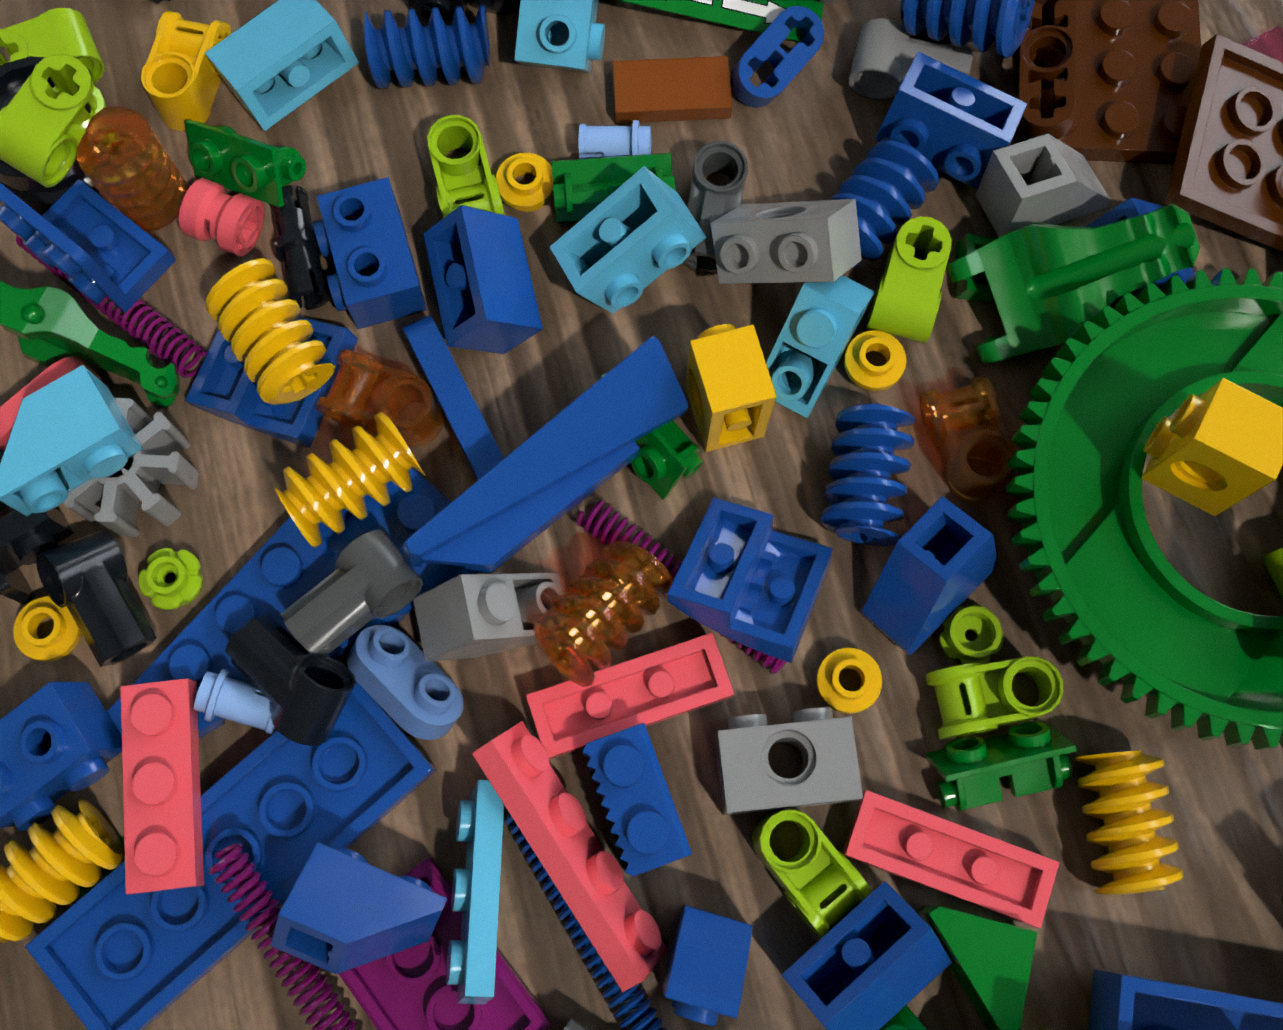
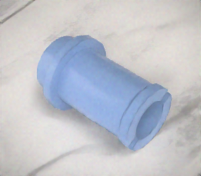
[578,120,652,159]
[193,669,276,734]

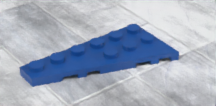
[107,433,479,738]

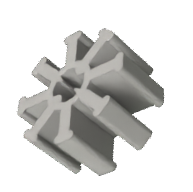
[63,398,199,537]

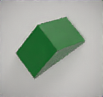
[915,905,1038,1030]

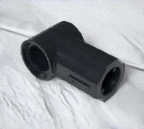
[36,530,157,667]
[225,615,356,746]

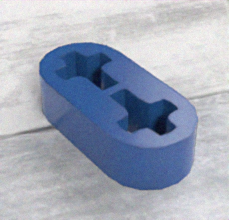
[730,6,825,108]

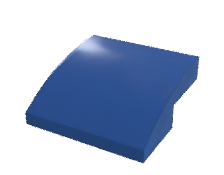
[185,316,358,448]
[667,497,833,663]

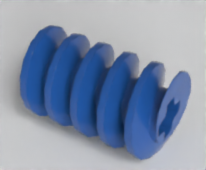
[900,0,1035,58]
[364,5,490,89]
[829,137,940,268]
[820,403,917,546]

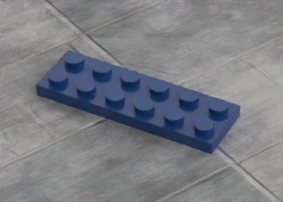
[25,681,437,1030]

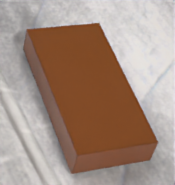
[612,56,732,124]

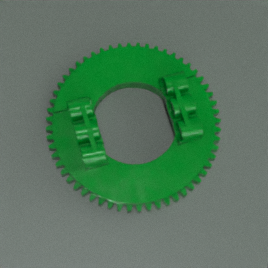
[1006,268,1283,750]

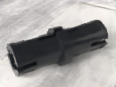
[270,185,330,310]

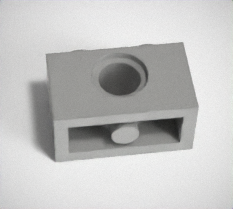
[710,199,862,284]
[714,707,863,816]

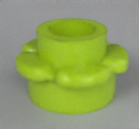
[138,548,203,610]
[939,604,1004,665]

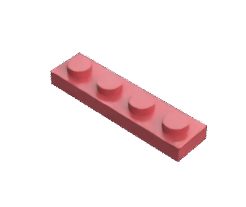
[472,721,668,992]

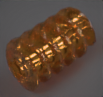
[77,106,189,232]
[533,541,673,687]

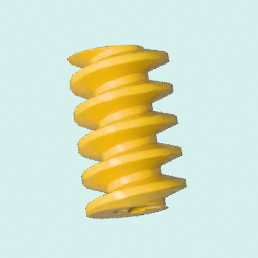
[205,258,336,405]
[274,412,425,548]
[1074,750,1184,895]
[0,799,125,943]

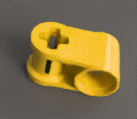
[141,11,232,131]

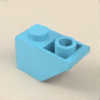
[766,275,875,418]
[0,365,143,516]

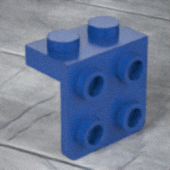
[0,179,176,313]

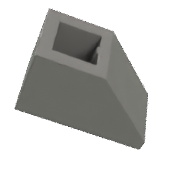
[975,134,1111,237]
[413,573,573,662]

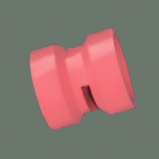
[178,178,265,257]

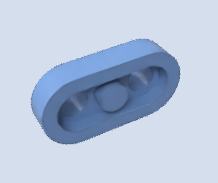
[347,625,463,740]

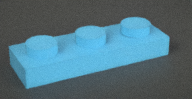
[446,780,504,1005]

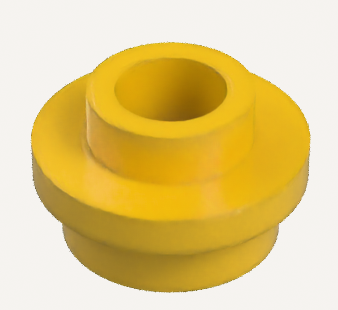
[496,153,553,212]
[844,330,906,391]
[13,596,82,662]
[816,648,882,714]

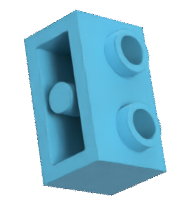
[205,0,359,131]
[514,0,605,74]
[550,166,707,314]

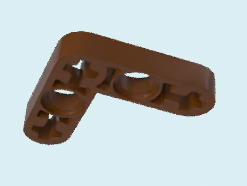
[903,0,1076,139]

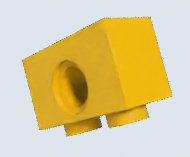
[685,324,777,453]
[1141,378,1283,516]

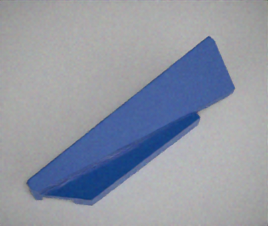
[403,336,689,573]

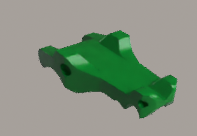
[947,203,1200,363]
[0,280,180,409]

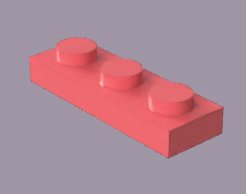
[526,632,735,760]
[120,678,204,895]
[842,790,1060,929]

